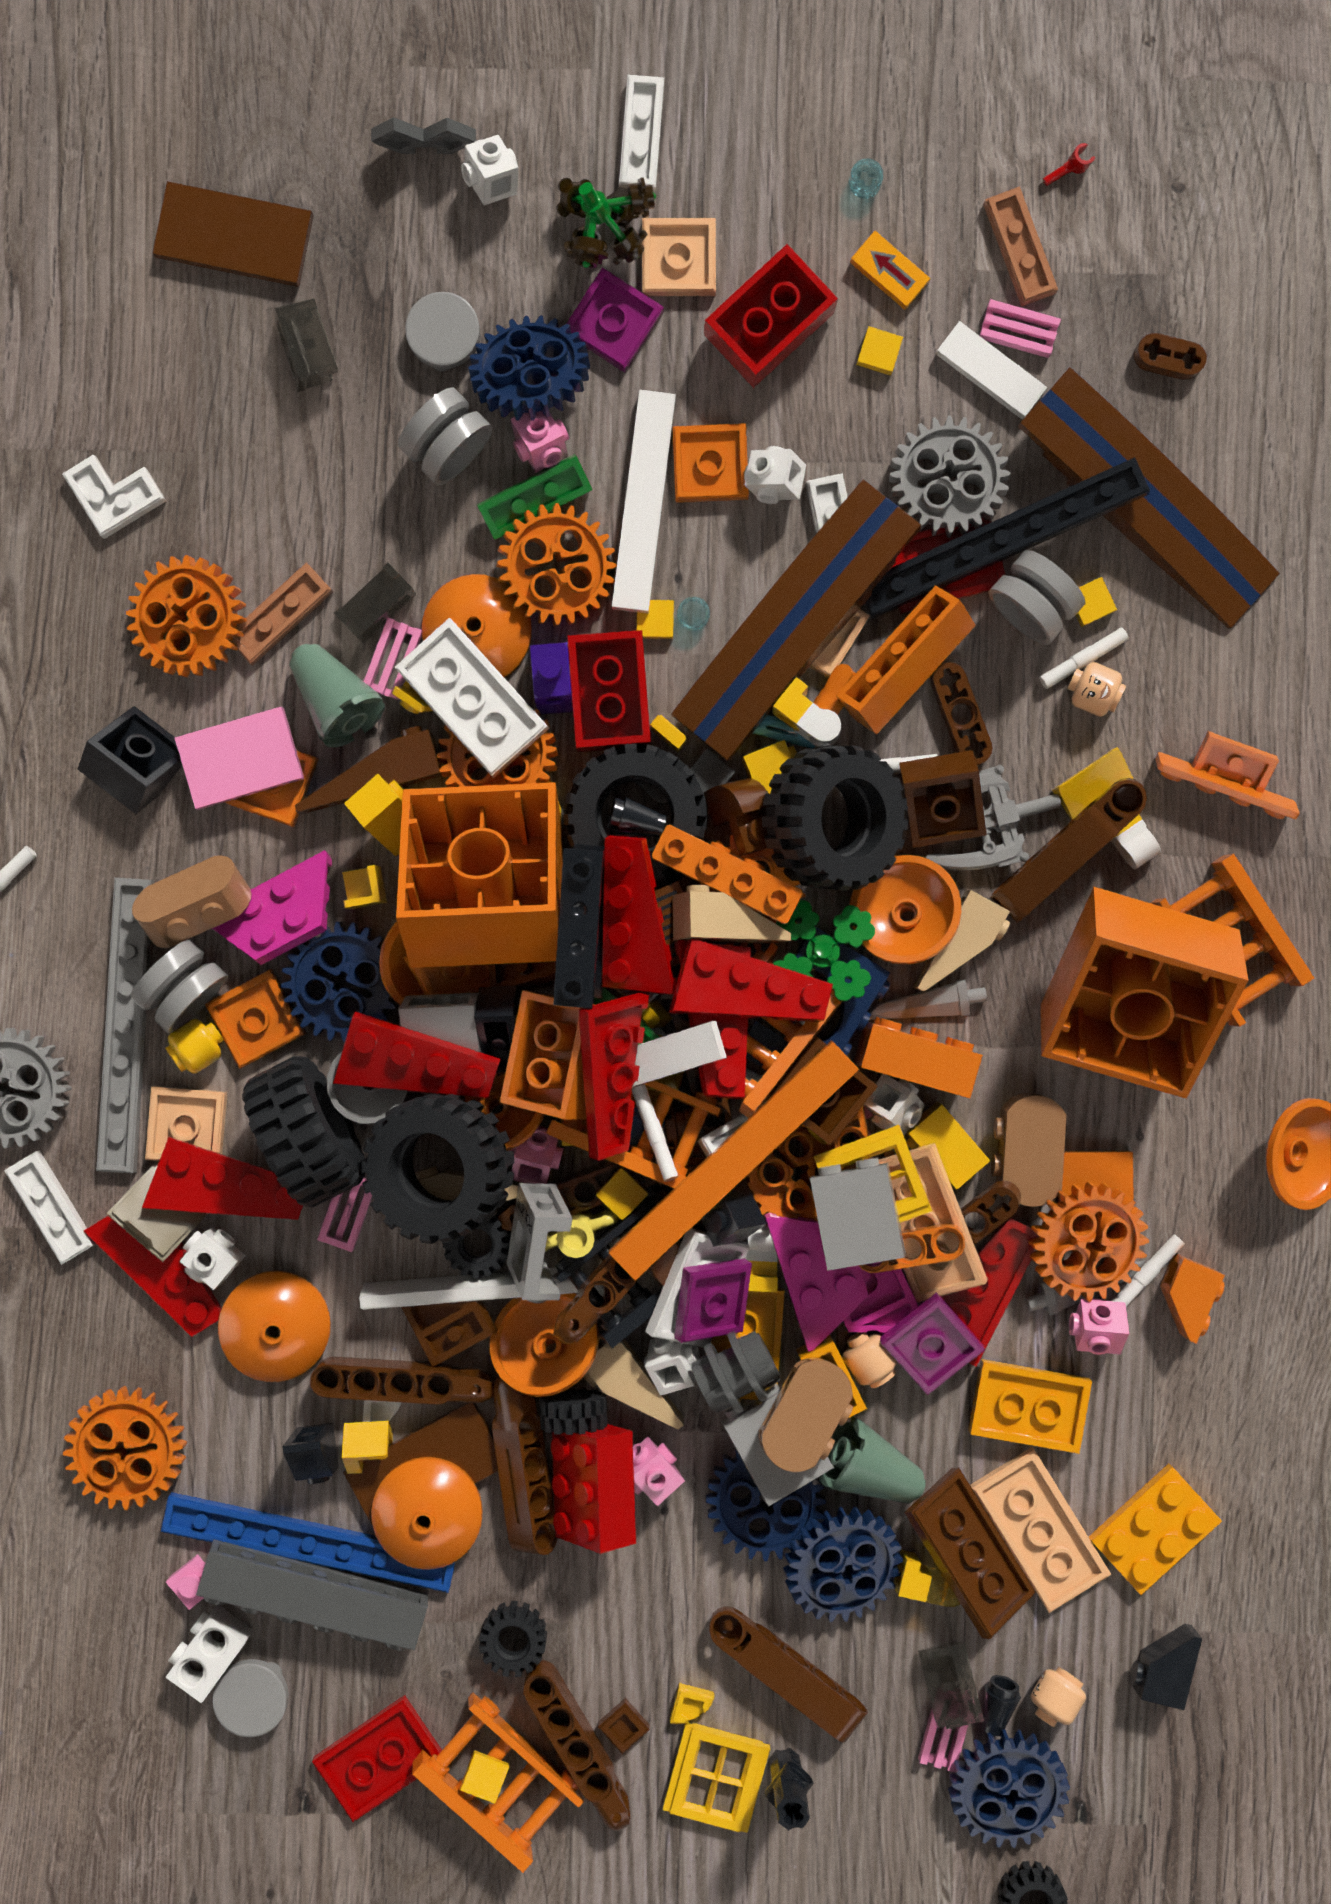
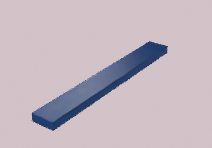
[161,1492,456,1593]

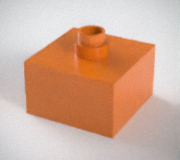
[396,782,563,968]
[1041,887,1249,1099]

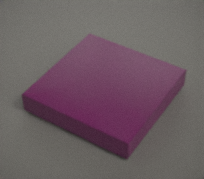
[566,267,664,373]
[674,1258,752,1343]
[880,1292,985,1396]

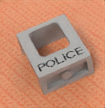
[507,1183,572,1303]

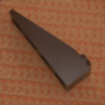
[295,726,442,815]

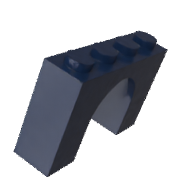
[746,926,891,1068]

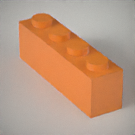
[836,585,976,735]

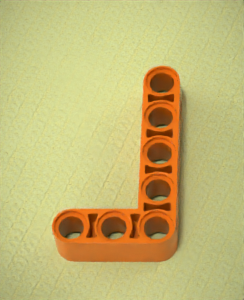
[834,1106,965,1273]

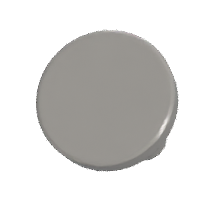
[405,292,481,372]
[213,1659,289,1737]

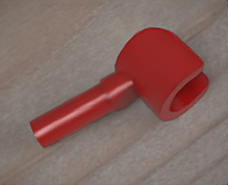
[1042,143,1095,186]

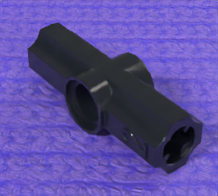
[764,1748,814,1831]

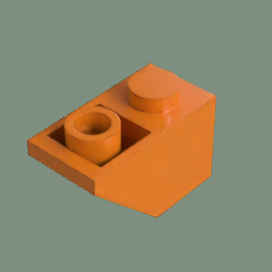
[1160,1253,1225,1344]

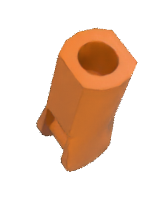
[813,664,855,715]

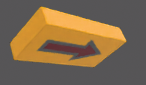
[850,231,931,310]

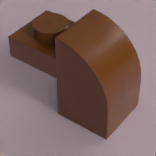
[703,778,769,856]

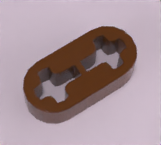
[1134,333,1207,380]

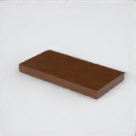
[153,181,314,287]
[343,1403,498,1525]
[904,1468,1036,1639]

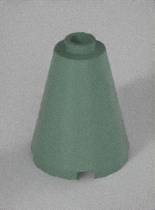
[289,644,385,747]
[819,1416,926,1504]

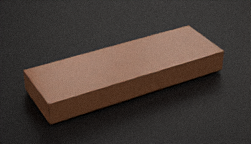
[983,186,1058,307]
[232,562,333,666]

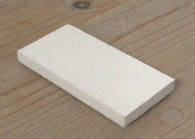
[395,618,549,778]

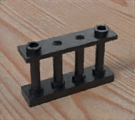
[553,844,605,1008]
[552,1183,685,1349]

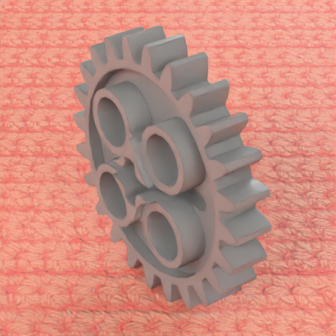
[889,416,1010,538]
[0,1027,72,1148]

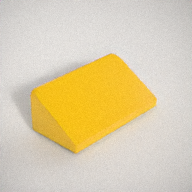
[1052,747,1133,820]

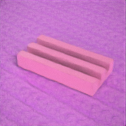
[979,299,1061,358]
[364,617,423,700]
[317,1178,372,1252]
[918,1687,975,1773]

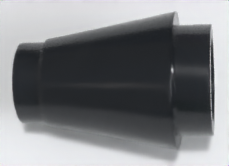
[607,797,666,837]
[982,1675,1021,1736]

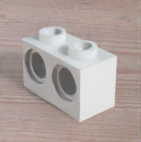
[166,1605,253,1703]

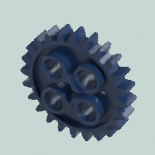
[468,315,590,421]
[281,922,398,1042]
[706,1448,826,1562]
[783,1507,903,1622]
[948,1729,1070,1848]

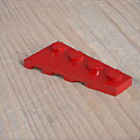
[602,835,677,995]
[669,938,833,1022]
[674,940,751,1099]
[578,993,649,1161]
[333,1012,501,1098]
[142,1136,303,1220]
[84,1216,222,1337]
[940,1217,1039,1367]

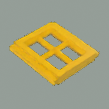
[814,1125,932,1223]
[663,1722,770,1833]

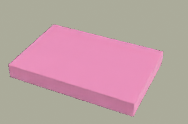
[175,707,305,810]

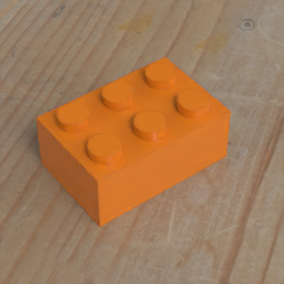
[499,990,595,1120]
[853,1017,983,1098]

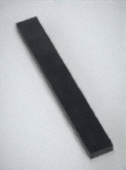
[865,457,1150,619]

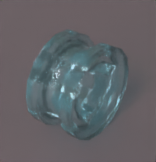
[849,159,883,199]
[677,597,710,632]

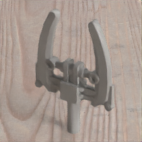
[926,765,1061,871]

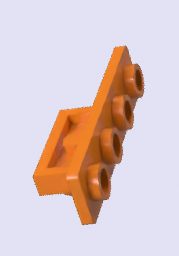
[1155,731,1300,820]
[652,824,803,924]

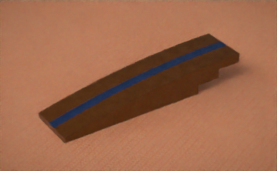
[1018,367,1280,629]
[671,479,921,762]

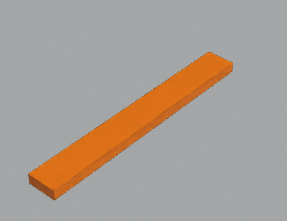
[609,1040,859,1280]

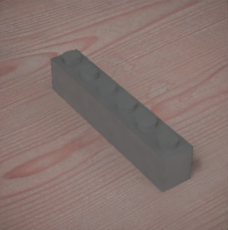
[196,1539,428,1651]

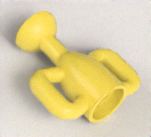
[545,1208,620,1258]

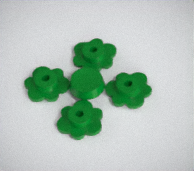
[773,900,875,1002]

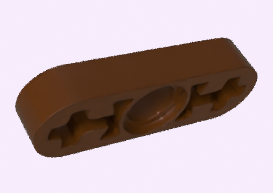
[931,662,993,765]
[961,1180,1021,1245]

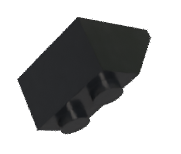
[77,706,182,814]

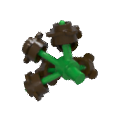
[556,177,656,268]

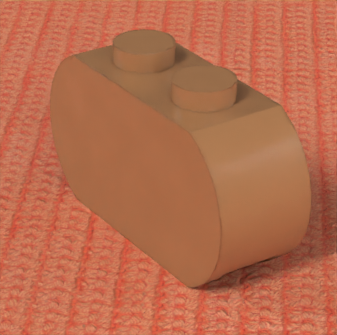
[132,856,252,948]
[991,1093,1067,1207]
[758,1358,853,1472]

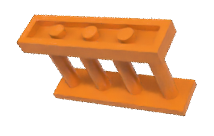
[1151,854,1314,1027]
[739,943,842,1118]
[546,1080,722,1189]
[412,1692,584,1873]

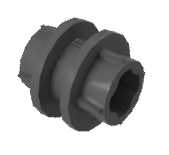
[691,1330,780,1414]

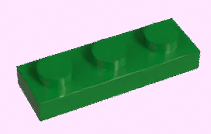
[477,454,593,540]

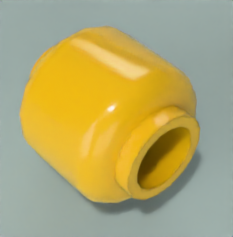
[165,1019,224,1074]

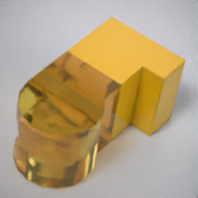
[893,1550,960,1607]

